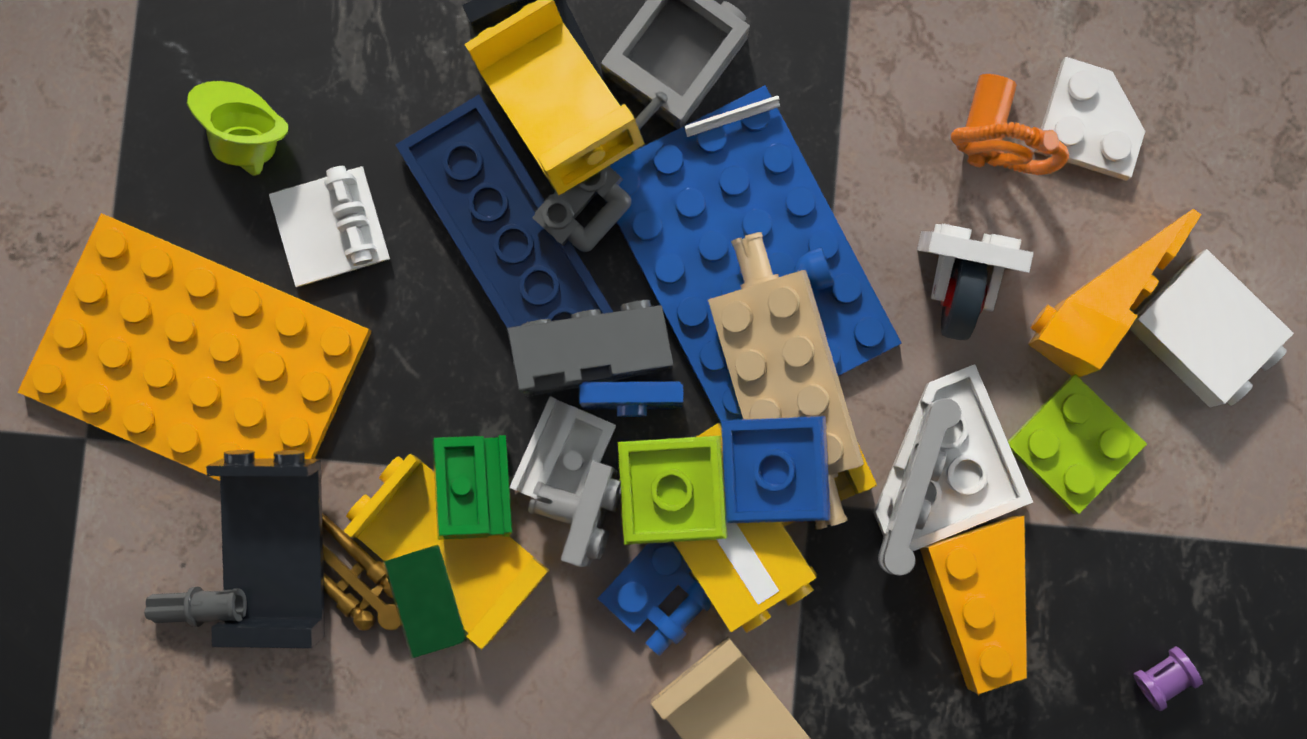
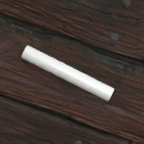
[684,95,780,137]

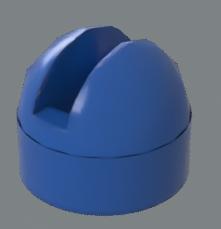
[795,247,835,290]

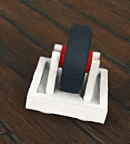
[917,224,1034,340]

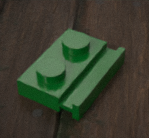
[433,435,512,540]

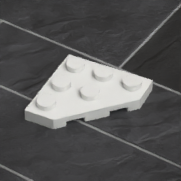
[873,364,1033,551]

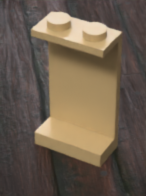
[651,636,810,739]

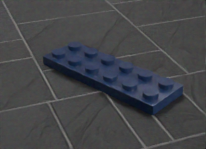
[395,95,613,396]

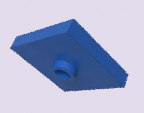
[580,382,683,417]
[721,416,831,523]

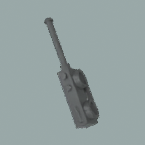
[532,92,668,252]

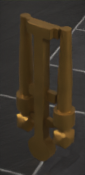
[322,513,401,631]

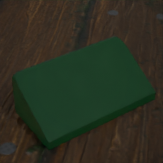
[383,545,467,659]

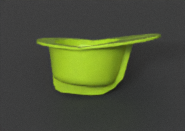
[187,81,288,175]

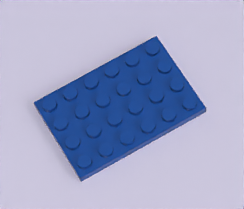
[605,85,902,424]

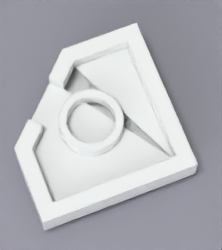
[1034,57,1145,181]

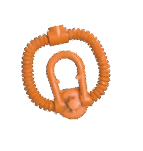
[951,74,1070,175]

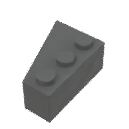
[508,300,673,398]

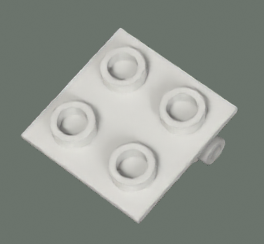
[269,166,390,287]

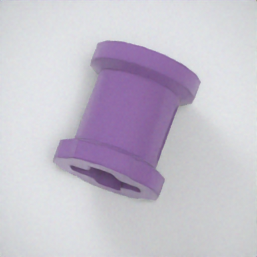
[1133,646,1203,712]

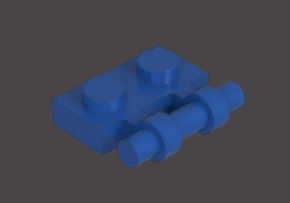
[597,542,713,656]

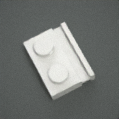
[509,396,616,504]

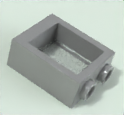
[601,0,750,129]

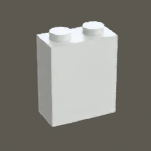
[1129,249,1294,407]

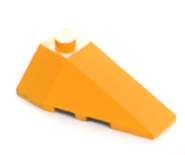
[1028,209,1202,377]

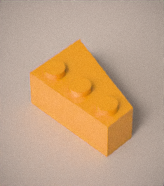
[920,515,1027,694]

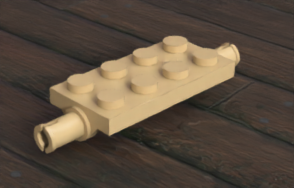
[708,232,864,529]

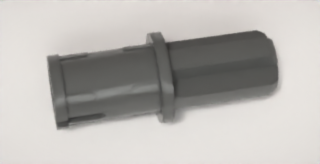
[144,587,247,627]

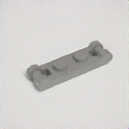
[878,398,961,575]

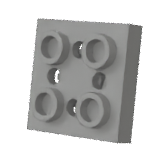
[528,461,621,567]

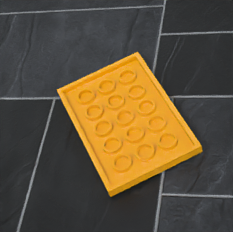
[18,213,372,481]

